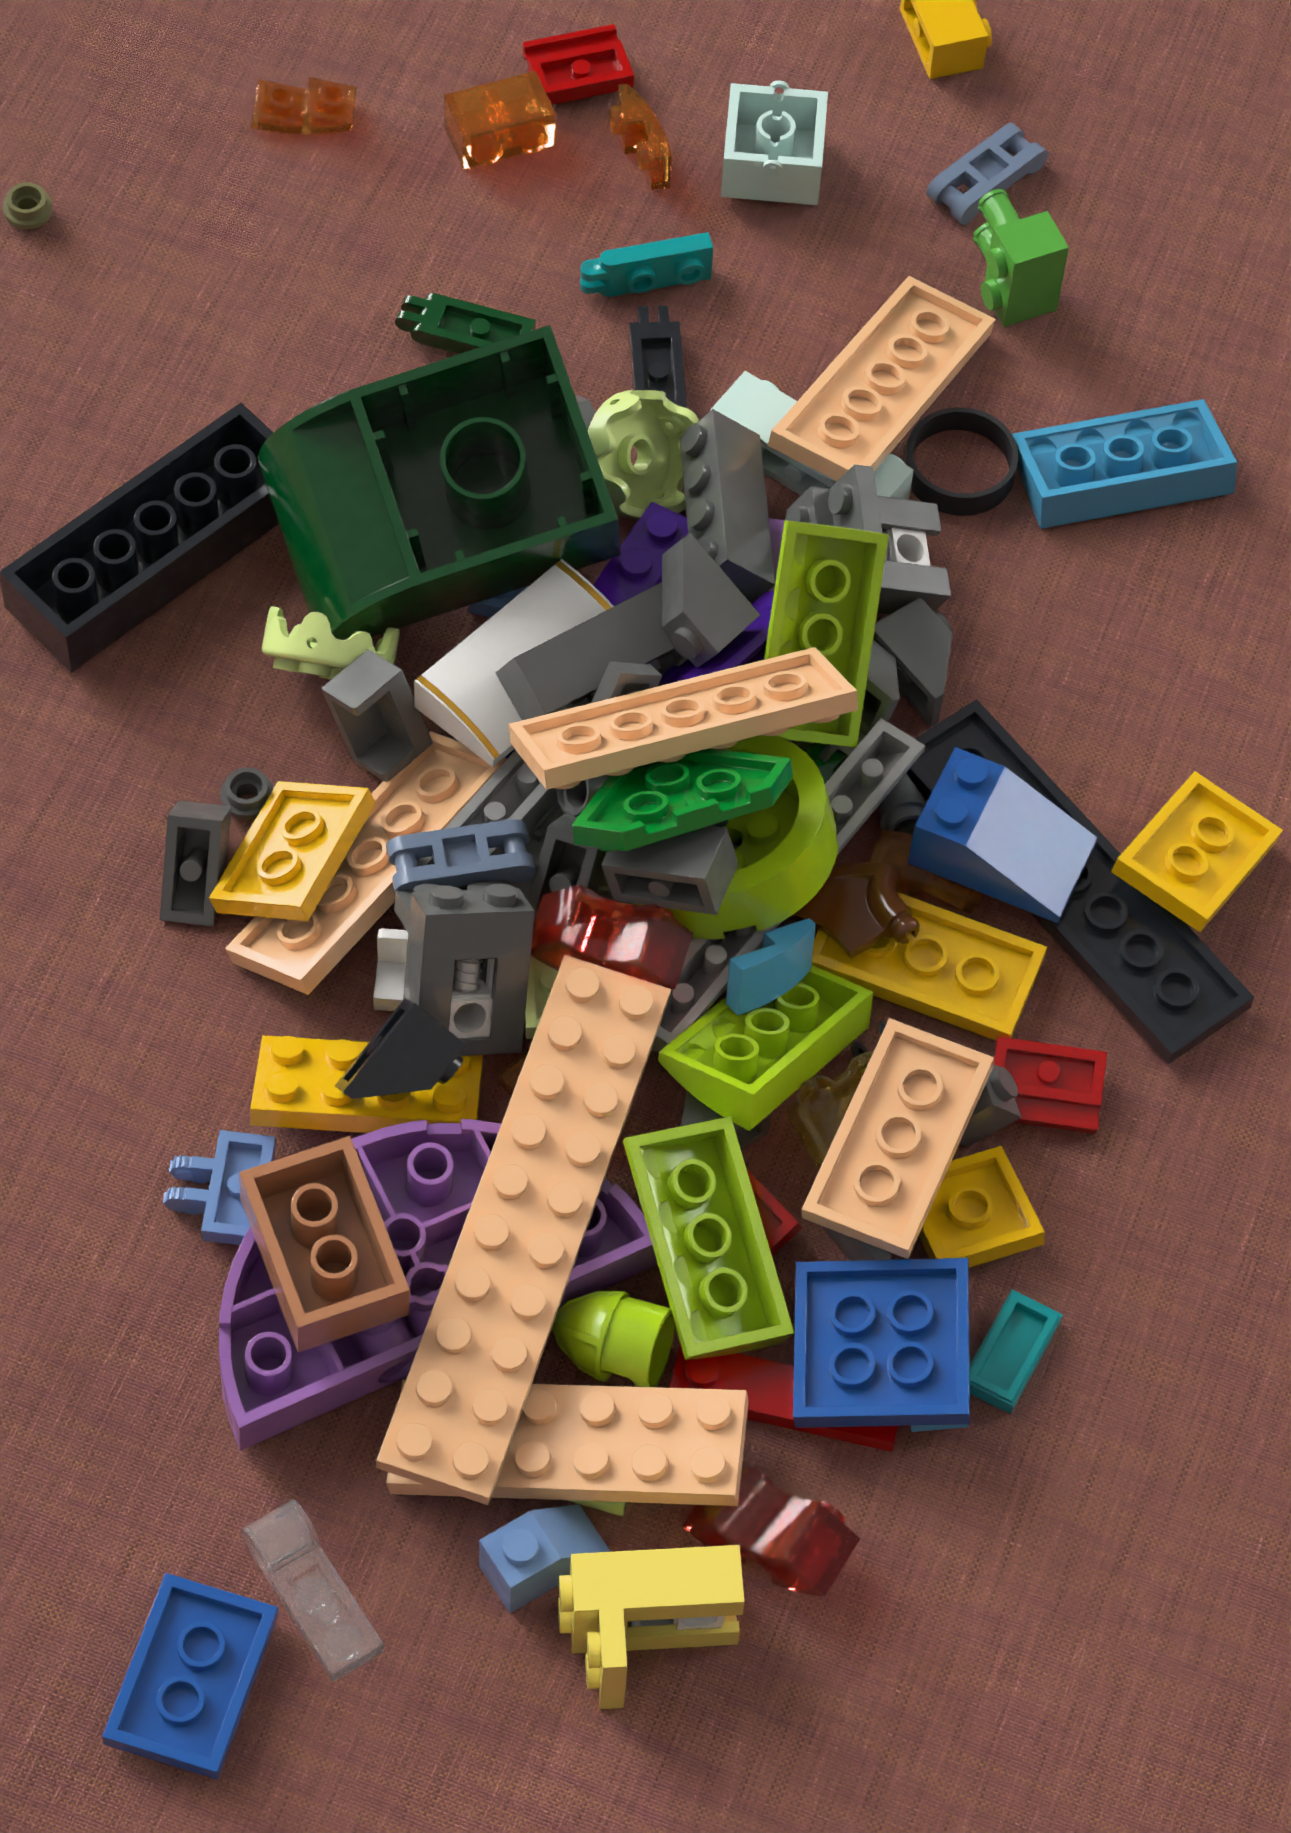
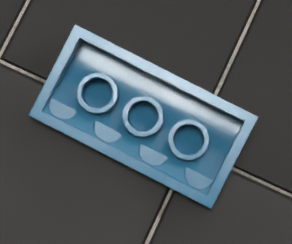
[1012,399,1237,529]

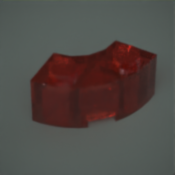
[531,885,694,990]
[682,1467,860,1596]

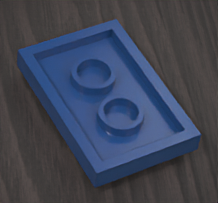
[102,1573,279,1780]

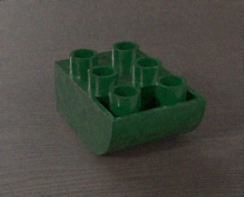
[258,325,621,640]

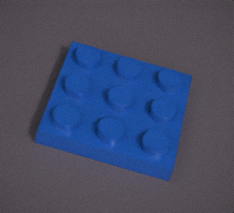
[793,1258,970,1428]

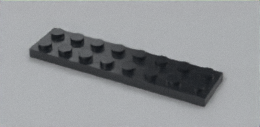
[907,699,1254,1064]

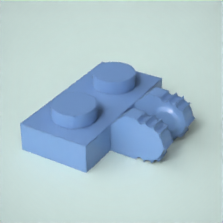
[163,1130,276,1245]

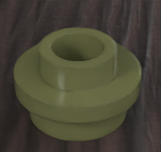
[3,182,53,230]

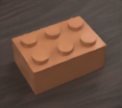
[239,1136,410,1353]

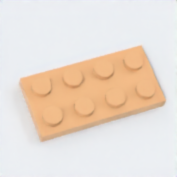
[802,1018,994,1259]

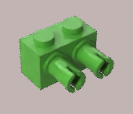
[973,189,1069,327]

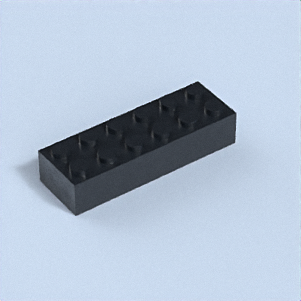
[0,402,279,673]

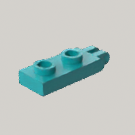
[580,232,714,297]

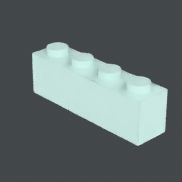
[710,371,914,500]

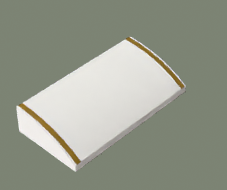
[414,559,614,767]

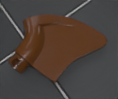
[788,862,920,958]

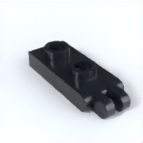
[629,306,687,408]

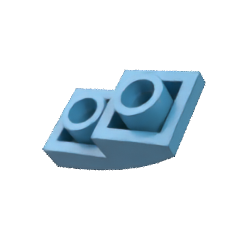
[726,918,816,1015]

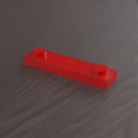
[669,1343,898,1452]

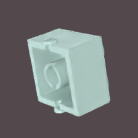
[721,80,828,205]

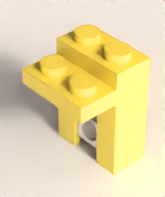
[558,1545,744,1709]

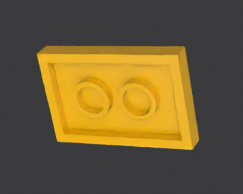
[1111,771,1283,933]
[209,781,376,921]

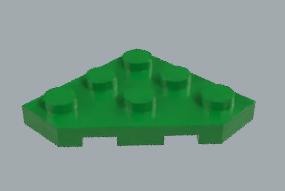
[572,748,793,852]

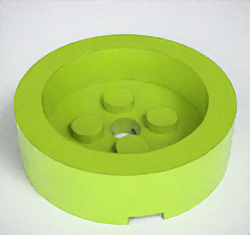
[636,735,838,939]

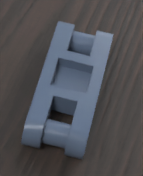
[926,122,1049,225]
[386,819,536,895]

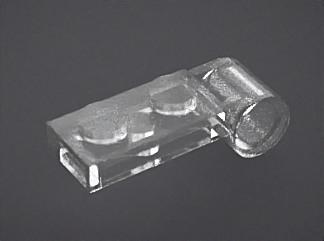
[241,1499,384,1682]

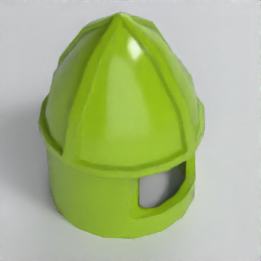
[552,1290,676,1387]

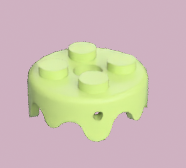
[588,390,699,519]
[262,606,399,680]

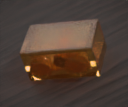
[444,71,555,169]

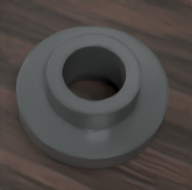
[220,767,274,820]

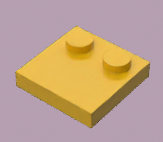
[919,1146,1045,1268]

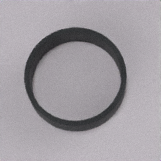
[904,407,1018,516]

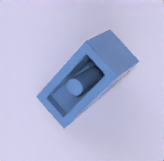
[479,1504,610,1613]

